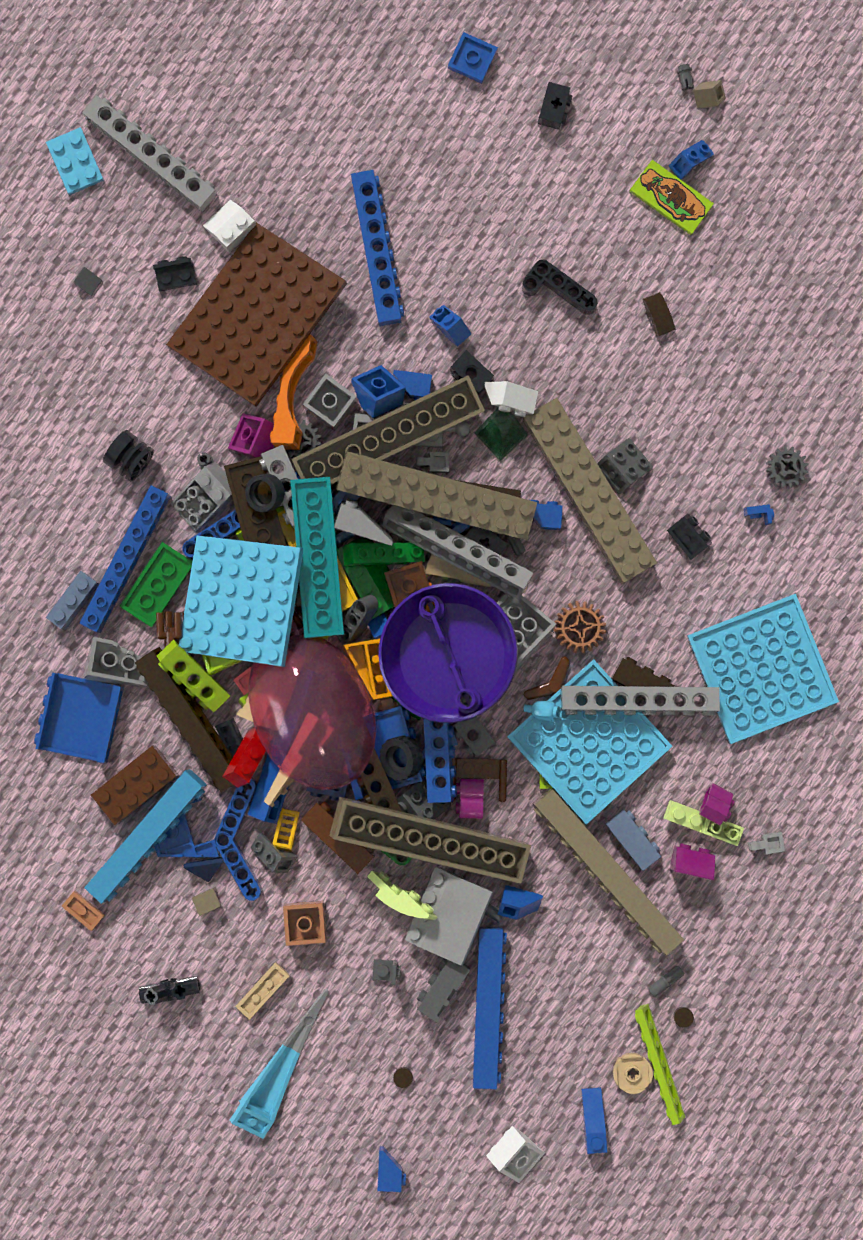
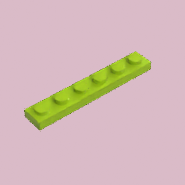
[635,1004,685,1125]

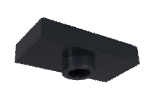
[215,718,243,756]

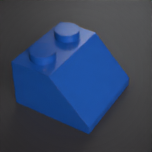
[351,365,406,418]

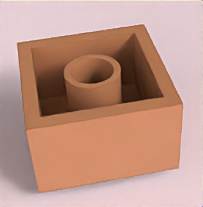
[283,901,327,946]

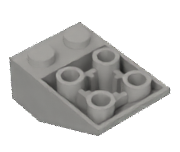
[170,462,233,532]

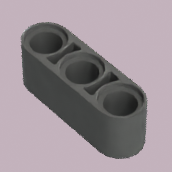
[337,595,379,644]

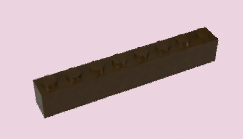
[134,647,233,793]

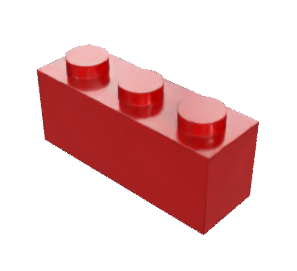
[222,725,274,788]

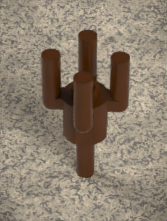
[156,611,184,668]

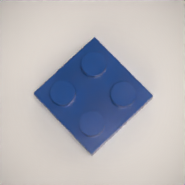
[448,32,498,84]

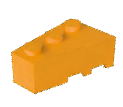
[342,639,392,700]

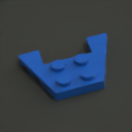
[154,797,220,857]

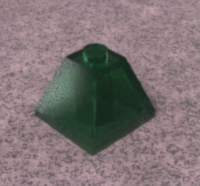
[474,408,528,461]

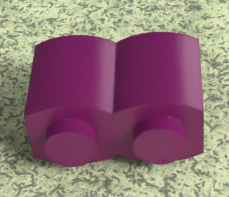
[456,779,484,819]
[699,782,734,825]

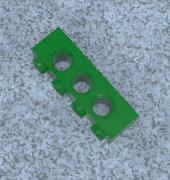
[343,543,425,566]

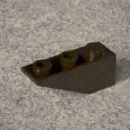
[611,657,675,687]

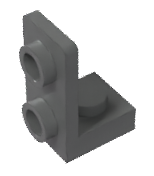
[251,833,298,873]
[372,959,401,985]

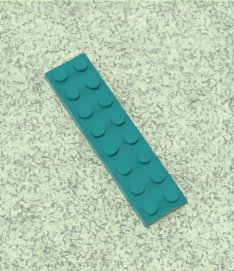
[290,477,344,638]

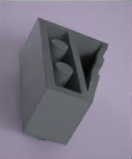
[417,958,470,1023]

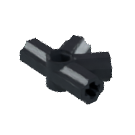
[139,976,200,1005]

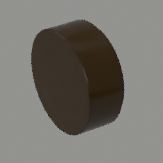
[673,1007,694,1028]
[393,1067,413,1088]

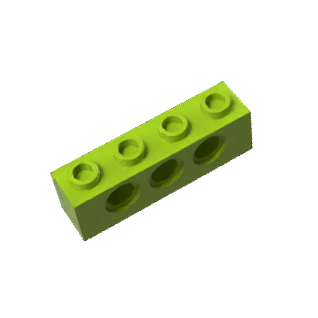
[157,640,230,712]

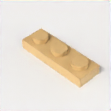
[235,962,290,1020]

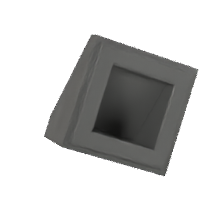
[73,267,102,296]

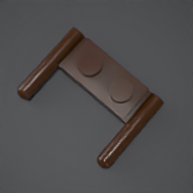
[452,758,507,802]

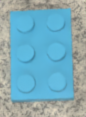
[46,127,104,195]

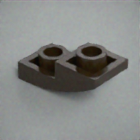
[643,292,676,336]

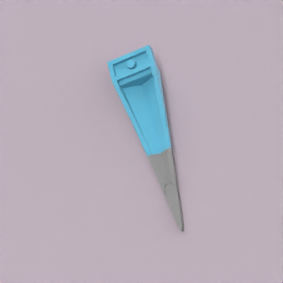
[230,988,328,1139]

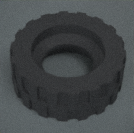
[379,735,423,781]

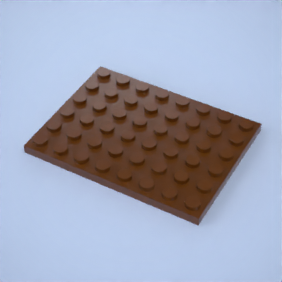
[166,222,347,407]

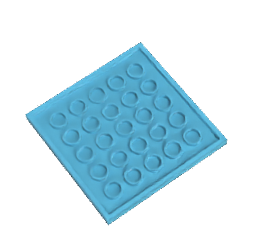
[179,535,304,667]
[687,594,839,744]
[507,659,672,825]

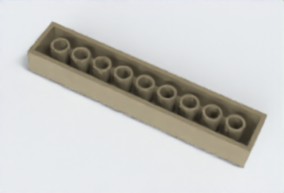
[291,375,485,484]
[523,397,657,585]
[336,451,537,540]
[533,789,684,956]
[329,797,531,884]

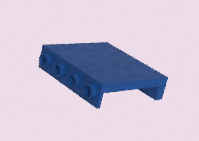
[34,672,124,763]
[337,705,426,800]

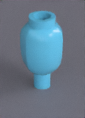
[524,701,560,721]

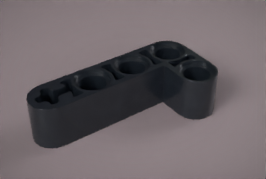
[522,259,598,315]

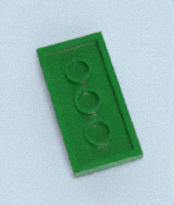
[119,542,193,628]

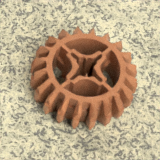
[554,601,606,653]

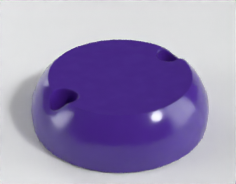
[379,583,518,723]

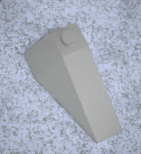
[83,637,149,688]

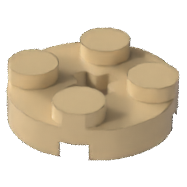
[613,1053,653,1094]

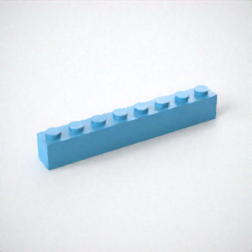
[84,769,207,904]

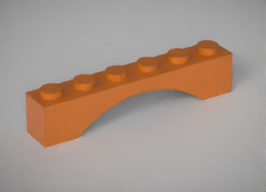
[270,334,318,450]

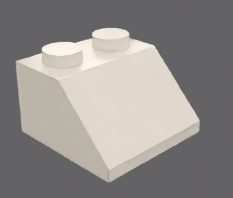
[203,200,256,253]
[485,381,538,417]
[486,1126,545,1183]

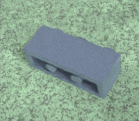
[45,571,100,630]
[605,809,661,871]

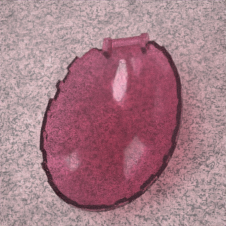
[248,620,376,790]

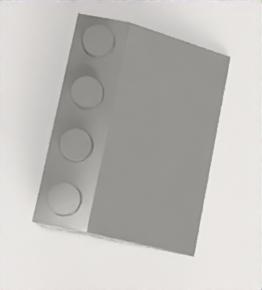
[334,499,393,546]
[497,593,557,672]
[405,867,494,966]

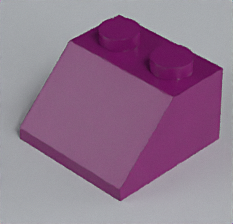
[228,413,274,458]
[670,843,715,880]

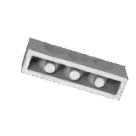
[259,445,298,528]

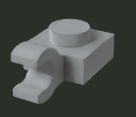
[416,452,449,473]
[748,832,785,854]

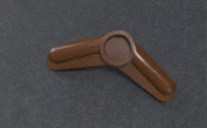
[523,656,570,700]

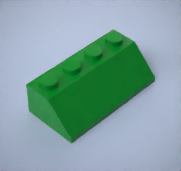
[336,537,395,619]

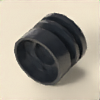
[103,430,154,482]

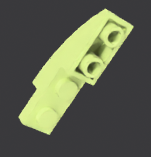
[663,800,744,846]
[367,871,438,920]

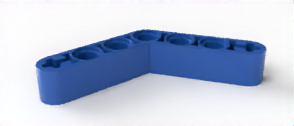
[214,778,262,901]

